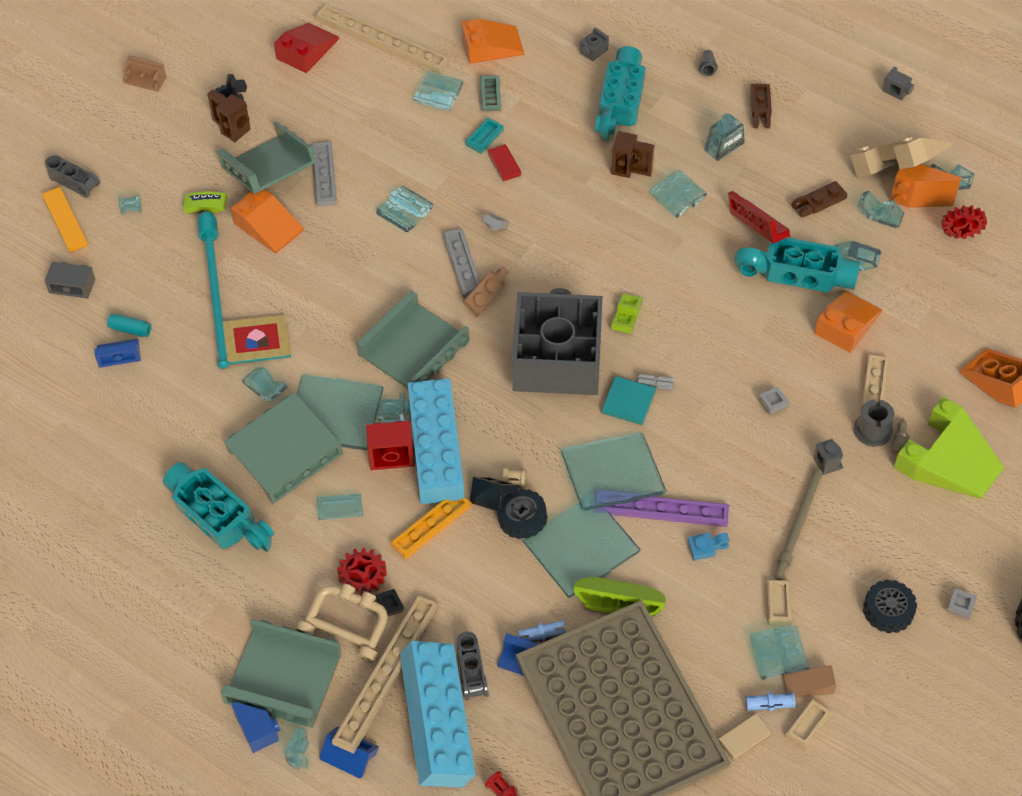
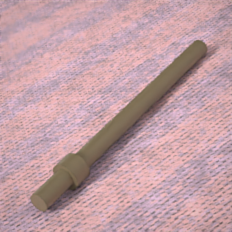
[774,468,823,580]

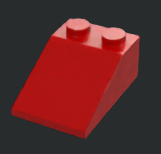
[274,23,339,73]

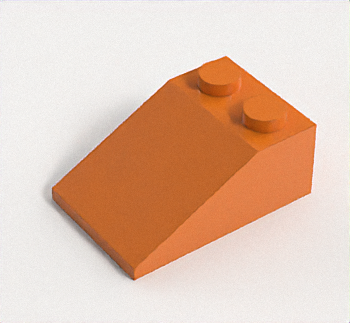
[461,19,524,64]
[890,164,962,208]
[230,189,304,254]
[814,291,882,353]
[960,348,1022,408]

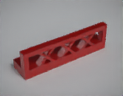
[728,191,790,243]

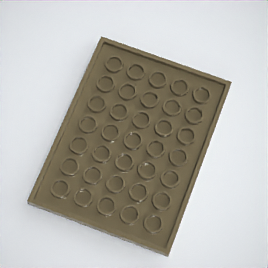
[515,600,731,796]

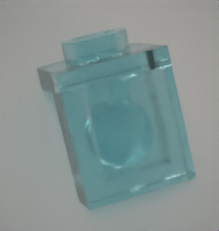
[378,393,409,422]
[284,727,309,770]

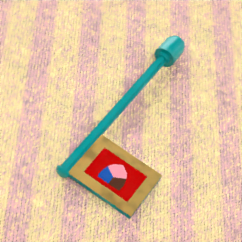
[197,212,291,369]

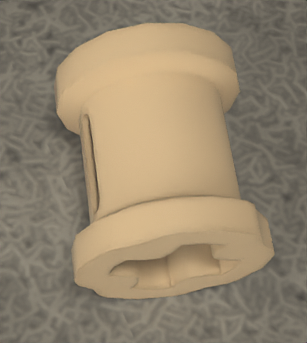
[502,467,527,488]

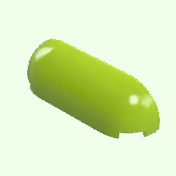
[574,577,666,616]

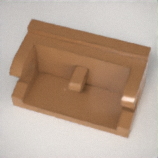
[122,56,167,92]

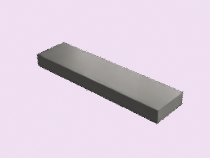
[312,141,337,207]
[443,228,480,298]

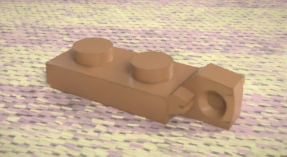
[462,266,509,316]

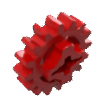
[941,205,987,239]
[337,547,387,596]

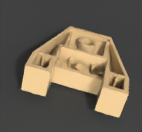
[850,136,952,177]

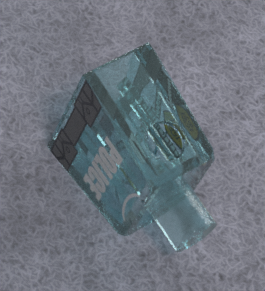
[704,113,745,161]

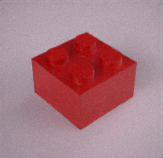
[366,421,414,470]

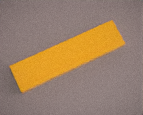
[42,187,88,253]
[390,497,472,560]

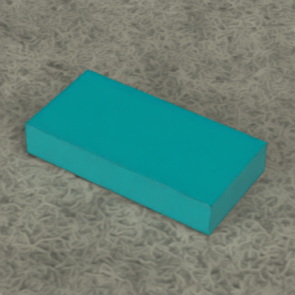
[465,118,504,154]

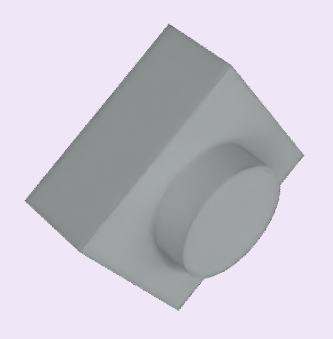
[482,213,509,231]
[759,386,789,415]
[947,588,977,619]

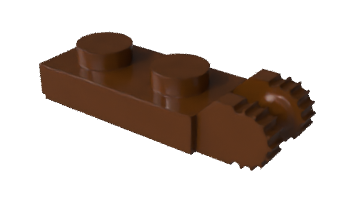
[750,84,772,128]
[791,181,847,217]

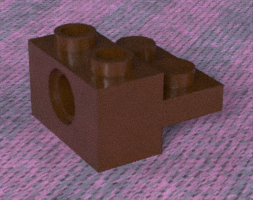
[207,89,251,143]
[611,131,655,178]

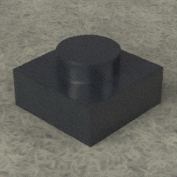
[375,589,404,617]

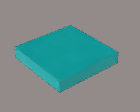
[602,376,656,425]

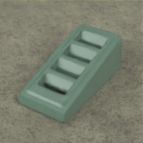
[480,75,501,111]

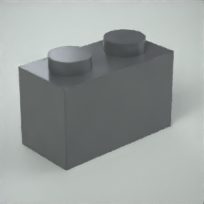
[45,262,95,299]

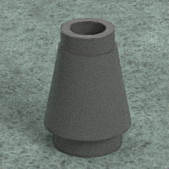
[699,50,718,76]

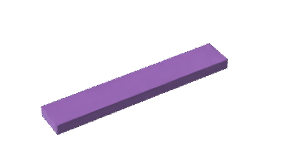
[594,491,729,527]

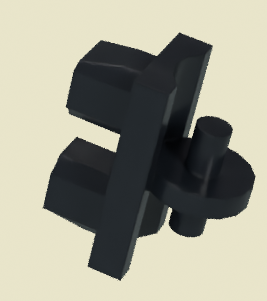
[215,74,247,100]

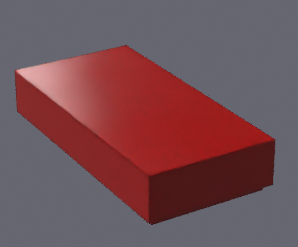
[488,144,521,181]

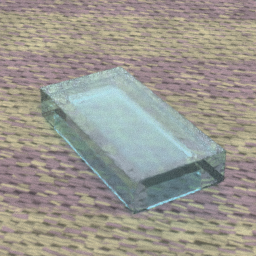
[317,493,363,520]

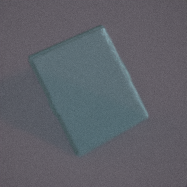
[296,375,384,450]
[561,432,667,511]
[522,495,641,598]

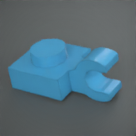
[688,533,730,561]

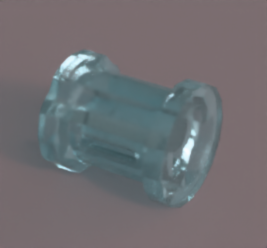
[119,194,142,214]

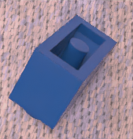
[231,702,281,753]

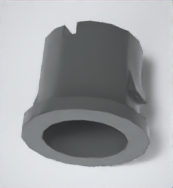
[853,399,895,447]

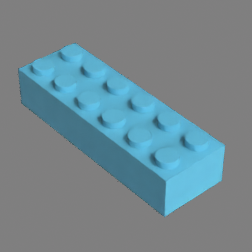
[408,378,465,504]
[400,641,476,787]

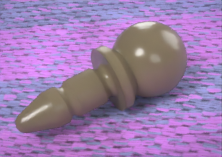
[892,419,909,453]

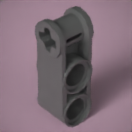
[45,155,100,198]
[457,631,489,701]

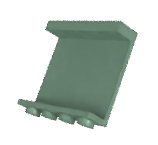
[216,122,316,194]
[357,290,470,388]
[224,392,344,504]
[221,619,342,728]

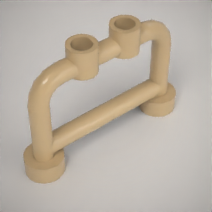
[295,583,388,662]

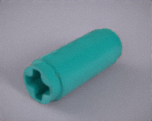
[107,313,152,337]

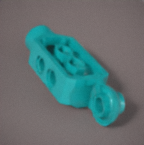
[595,46,646,141]
[734,237,860,293]
[163,462,274,552]

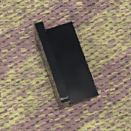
[470,477,519,511]

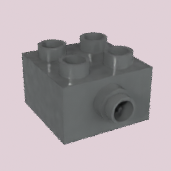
[512,288,603,395]

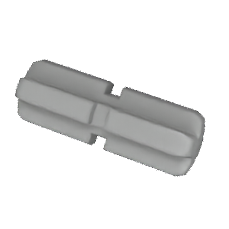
[637,373,674,390]

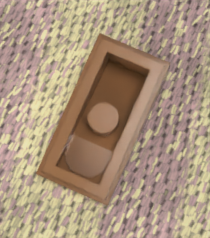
[783,665,836,697]

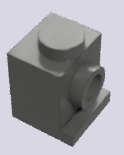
[580,27,609,61]
[882,66,914,100]
[813,439,843,475]

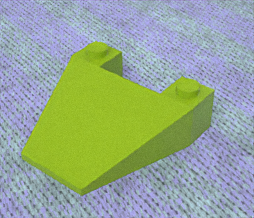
[894,396,1004,499]

